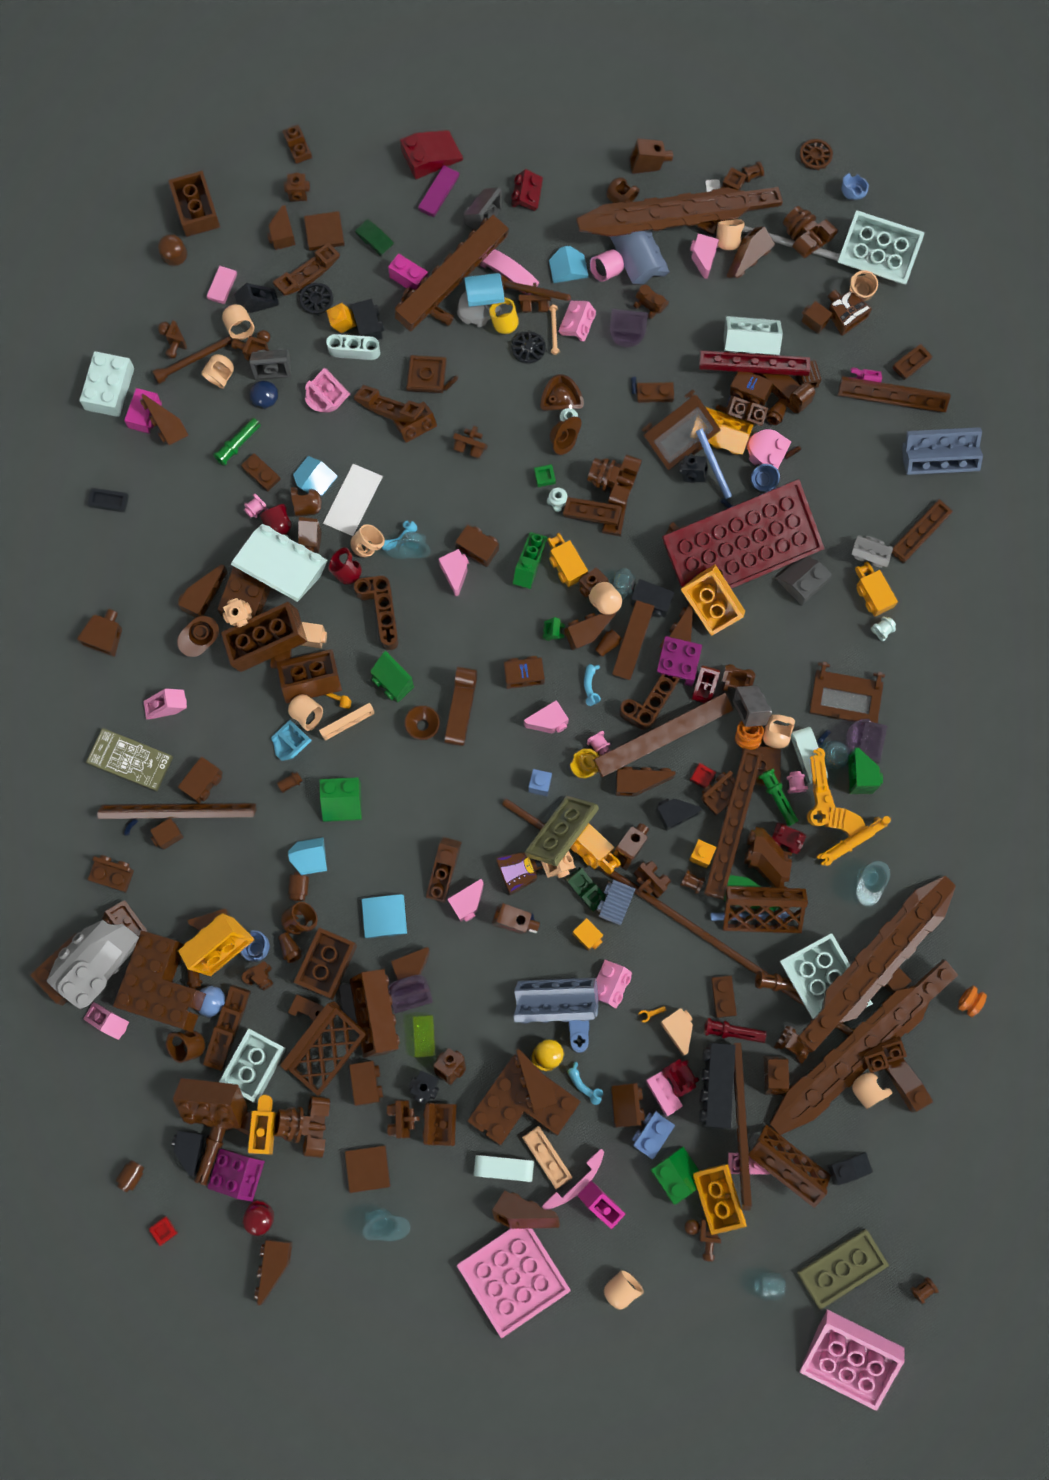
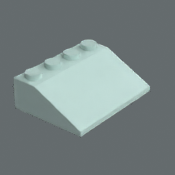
[838,210,925,285]
[231,524,327,602]
[780,933,873,1019]

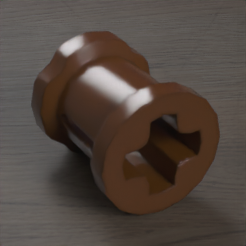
[742,161,764,183]
[680,870,705,894]
[910,1277,939,1304]

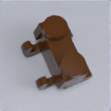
[634,284,669,319]
[722,664,756,692]
[242,961,274,991]
[774,1026,810,1064]

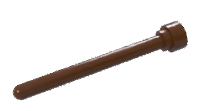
[501,276,571,301]
[152,336,233,384]

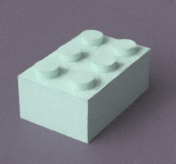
[723,316,783,355]
[80,351,134,417]
[219,1028,287,1103]

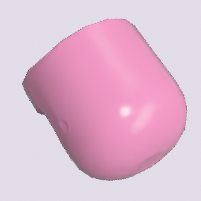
[590,250,624,282]

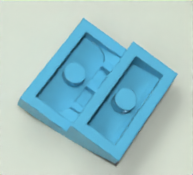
[464,273,505,307]
[362,895,407,939]

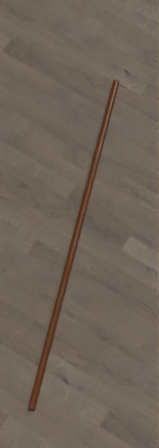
[502,798,853,1036]

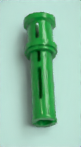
[213,418,261,466]
[758,768,799,826]

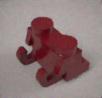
[771,822,806,854]
[662,1059,700,1097]

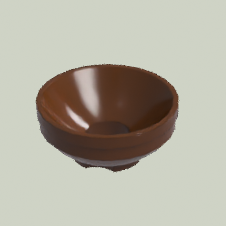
[405,706,440,740]

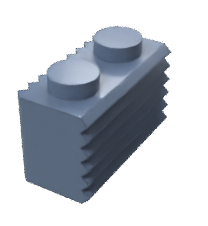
[597,880,636,926]

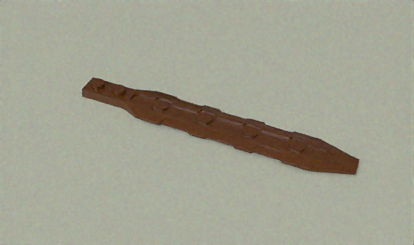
[576,187,783,237]
[797,876,956,1053]
[770,959,958,1135]

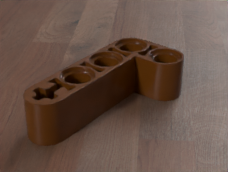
[751,354,815,414]
[354,576,398,651]
[445,667,477,746]
[620,674,681,730]

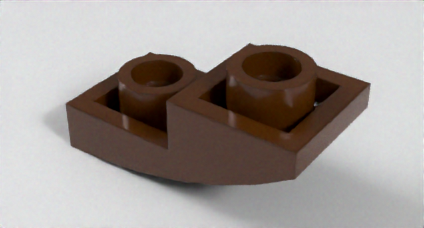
[282,125,312,164]
[725,396,768,426]
[864,1036,907,1073]

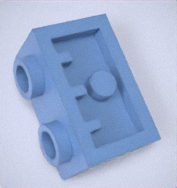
[632,1111,675,1160]

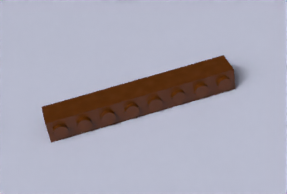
[395,215,509,332]

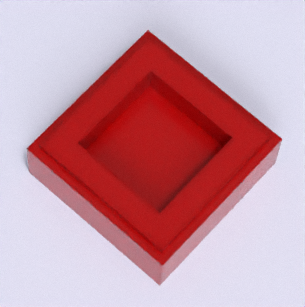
[690,763,716,789]
[149,1216,178,1246]

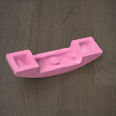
[479,249,539,295]
[542,1149,604,1210]

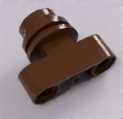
[783,206,838,258]
[587,454,642,508]
[274,1096,330,1158]

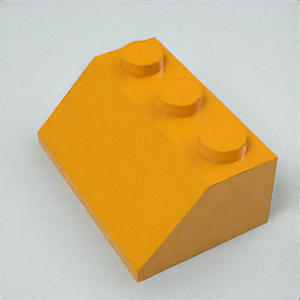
[691,407,754,455]
[681,565,745,636]
[178,913,254,976]
[693,1164,747,1235]

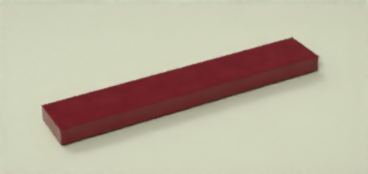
[699,351,810,376]

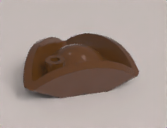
[540,374,584,410]

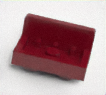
[511,169,543,211]

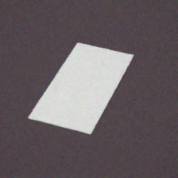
[323,464,383,536]

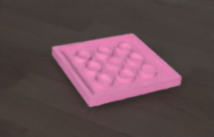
[457,1228,571,1338]

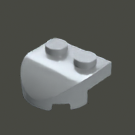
[457,291,502,327]
[851,535,893,568]

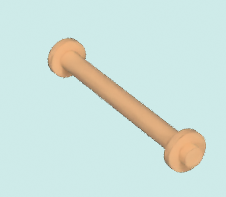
[549,304,560,355]

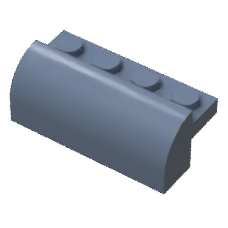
[610,230,669,284]
[903,427,983,475]
[514,978,598,1023]

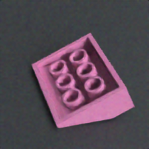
[800,1310,904,1411]

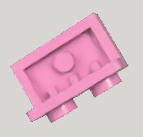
[558,301,596,342]
[596,960,632,1008]

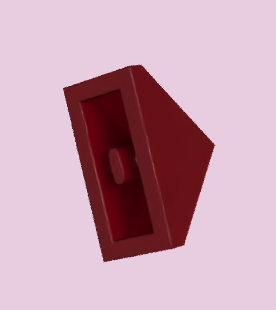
[692,666,720,703]

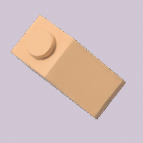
[660,1008,693,1056]

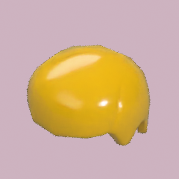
[570,748,599,778]

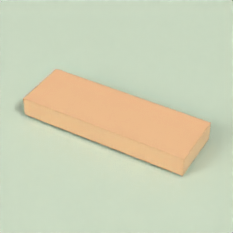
[319,703,374,741]
[522,1126,573,1189]

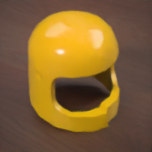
[489,297,519,334]
[531,1039,564,1072]

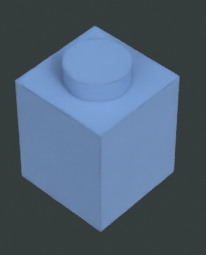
[529,769,552,796]

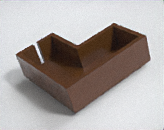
[113,930,206,1032]
[468,1054,581,1145]

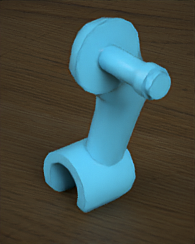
[382,521,417,551]
[584,664,601,706]
[568,1062,603,1105]

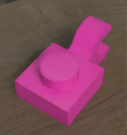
[850,368,882,382]

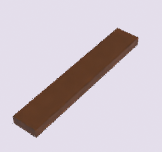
[838,376,951,413]

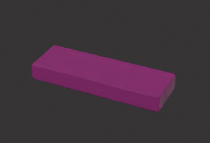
[418,166,459,217]

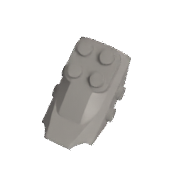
[47,920,139,1009]

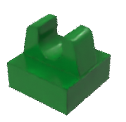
[543,617,565,641]

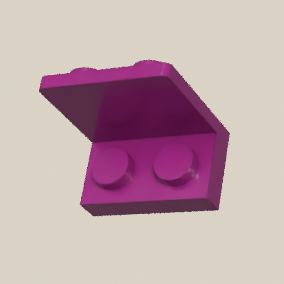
[657,636,702,686]
[208,1149,265,1202]

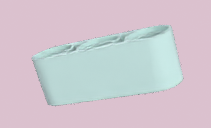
[326,334,380,360]
[791,727,828,784]
[473,1155,534,1182]

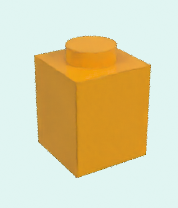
[326,303,357,333]
[689,839,717,869]
[572,918,603,951]

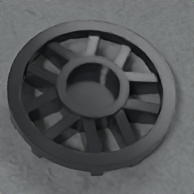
[300,283,333,315]
[512,330,546,364]

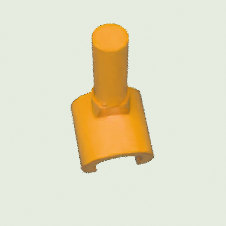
[326,693,351,709]
[638,1006,666,1022]

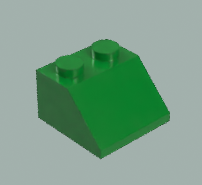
[370,651,414,703]
[848,748,883,794]
[320,777,362,822]
[650,1147,699,1205]

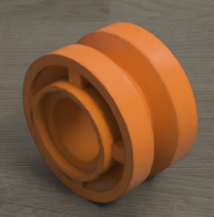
[735,721,764,750]
[957,985,987,1018]

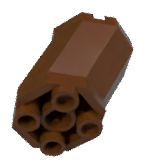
[744,827,792,888]

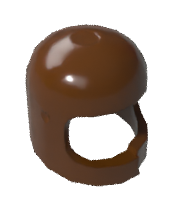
[606,177,640,203]
[158,234,188,266]
[291,487,322,516]
[281,902,318,935]
[166,1030,205,1063]

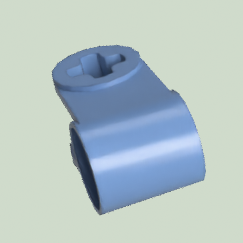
[569,1020,589,1053]

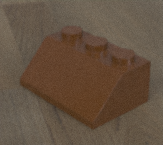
[277,649,342,704]

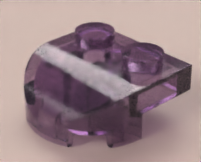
[610,309,648,347]
[846,719,888,764]
[389,975,433,1013]

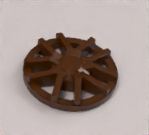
[800,139,833,171]

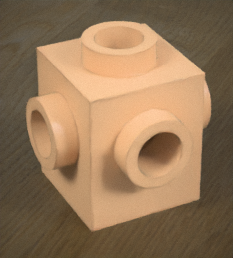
[223,598,252,627]
[542,850,575,878]

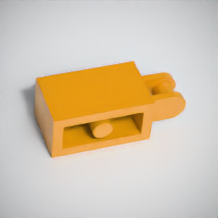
[547,533,588,587]
[855,562,898,617]
[570,823,621,874]
[248,1095,276,1154]

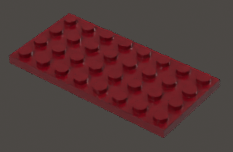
[661,479,824,606]

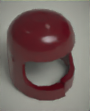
[260,504,292,535]
[328,547,362,585]
[243,1200,275,1236]

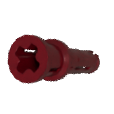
[704,1018,766,1044]

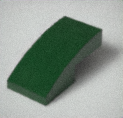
[355,219,394,256]
[565,867,606,911]

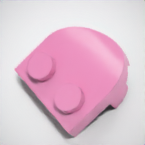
[305,368,350,413]
[746,429,791,469]

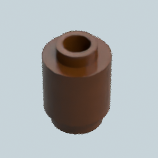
[288,872,309,901]
[115,1160,145,1192]

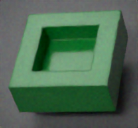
[534,464,556,487]

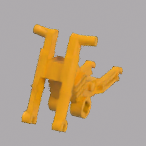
[807,748,891,866]

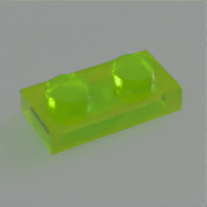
[413,1015,436,1058]

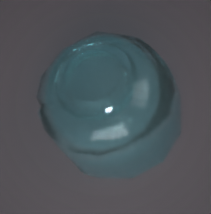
[820,740,850,770]

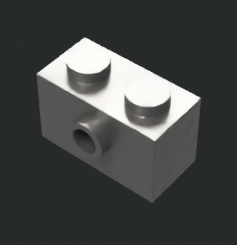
[733,686,772,727]

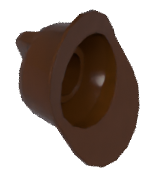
[550,416,582,455]
[177,616,219,657]

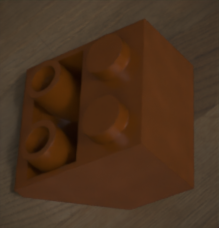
[611,1083,645,1128]

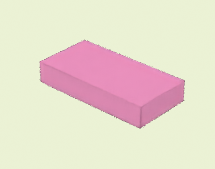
[207,266,237,304]

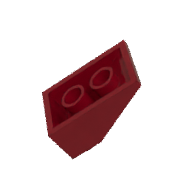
[400,130,463,180]

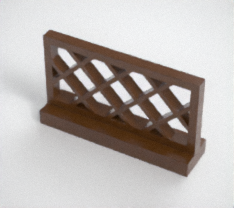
[723,886,808,933]
[280,1001,368,1096]
[748,1124,832,1208]

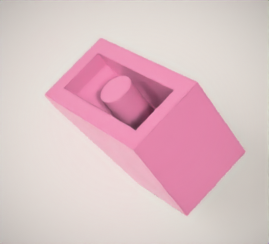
[690,234,719,279]
[439,549,469,596]
[143,689,187,719]
[524,700,569,734]
[448,879,484,922]
[83,1002,129,1040]

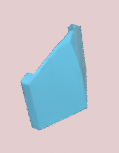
[549,246,588,283]
[293,456,337,496]
[271,720,312,761]
[288,837,327,875]

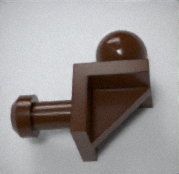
[158,320,187,359]
[231,330,270,361]
[684,1219,721,1262]

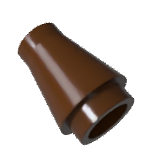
[766,398,788,426]
[595,629,622,657]
[278,932,302,963]

